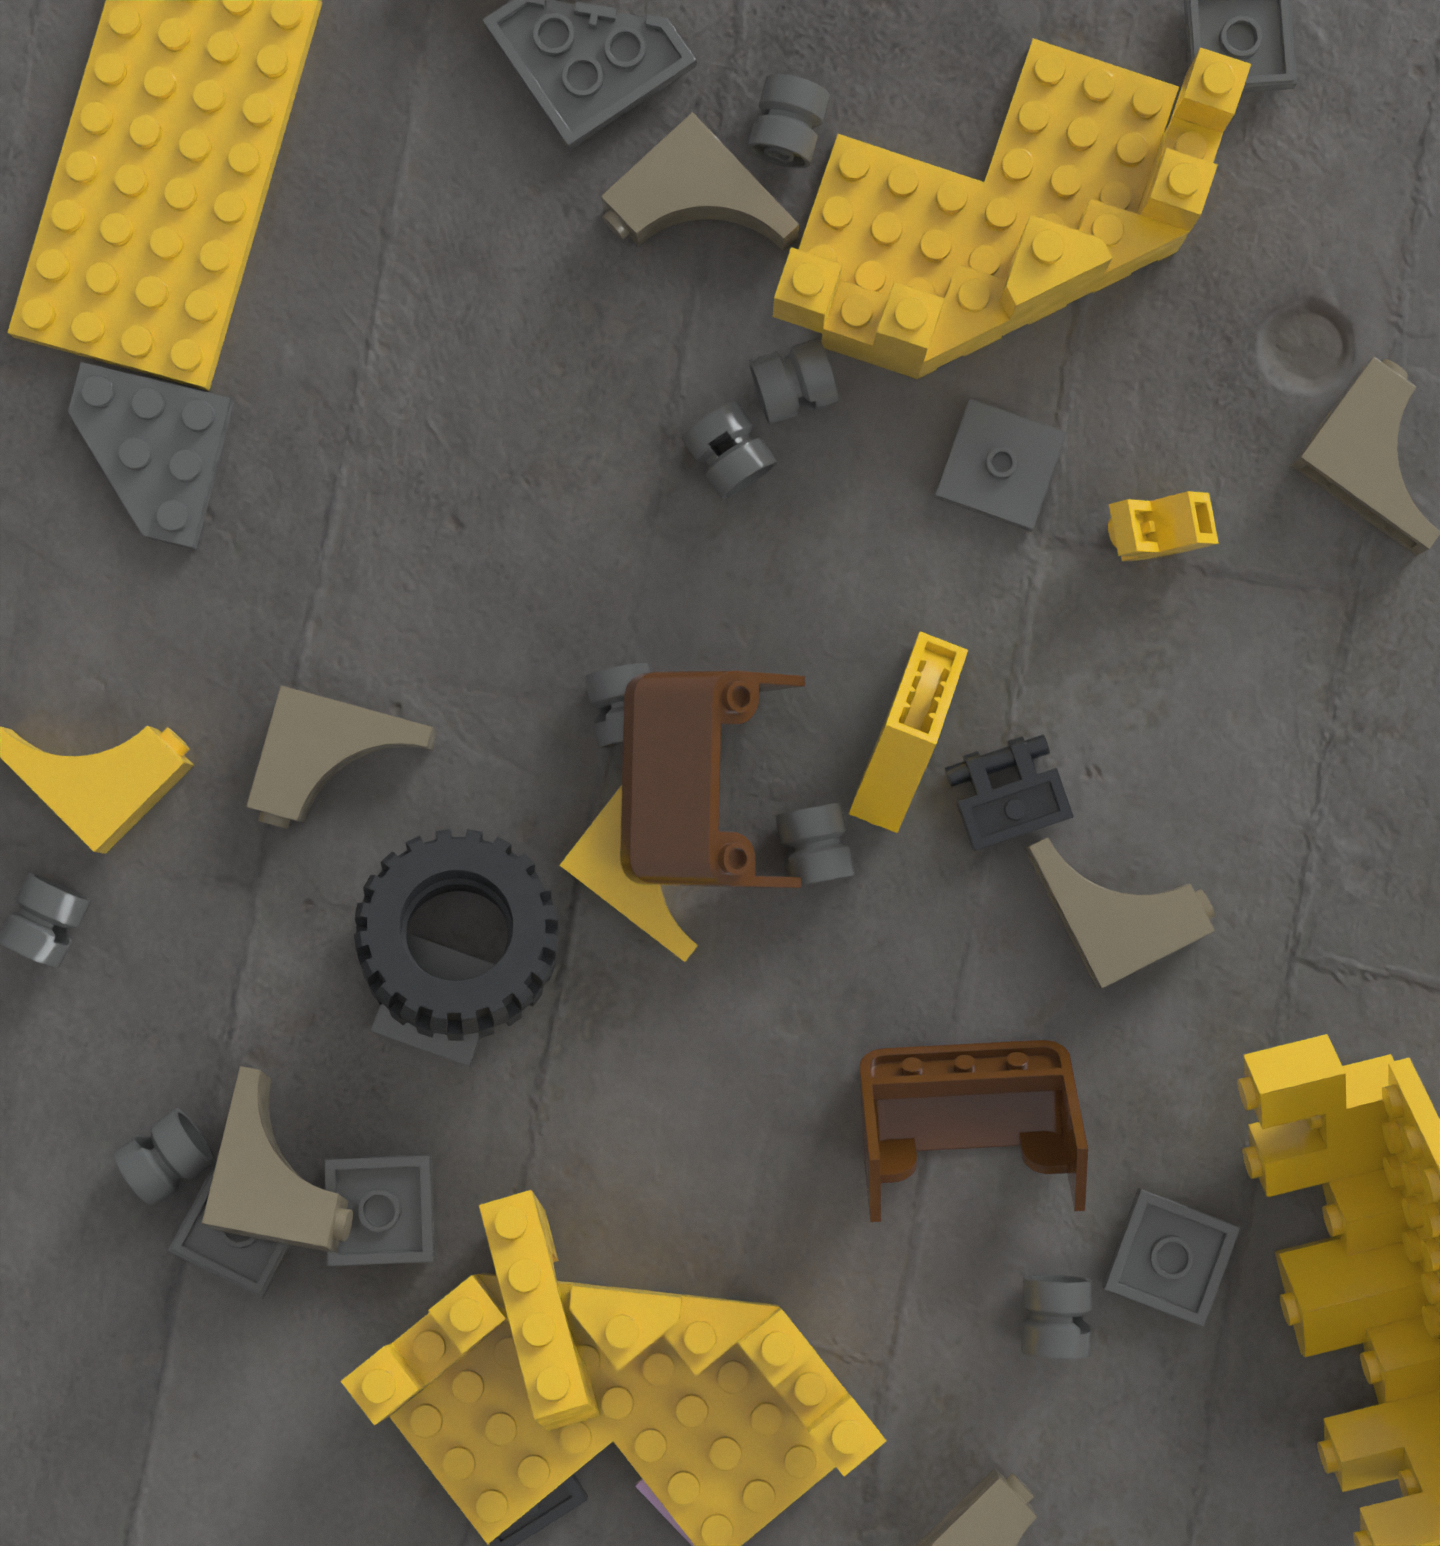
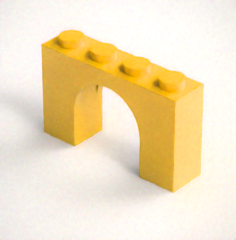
[479,1190,600,1431]

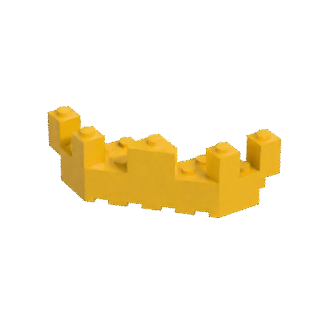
[773,38,1251,379]
[1237,1034,1440,1546]
[341,1273,887,1546]

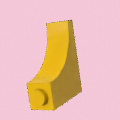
[849,631,968,833]
[0,725,194,854]
[560,785,698,962]

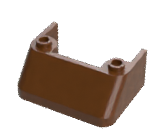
[620,671,805,888]
[860,1040,1088,1222]

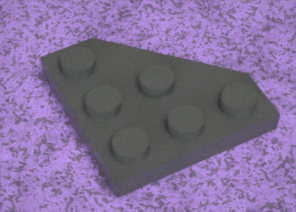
[482,0,697,151]
[68,362,234,550]

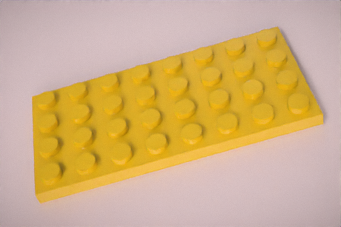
[7,0,322,391]

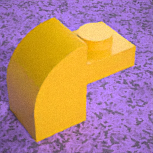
[1108,491,1219,561]

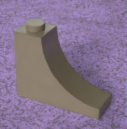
[601,112,799,251]
[1291,357,1440,556]
[246,685,438,829]
[1024,837,1215,988]
[202,1066,353,1253]
[915,1468,1037,1546]

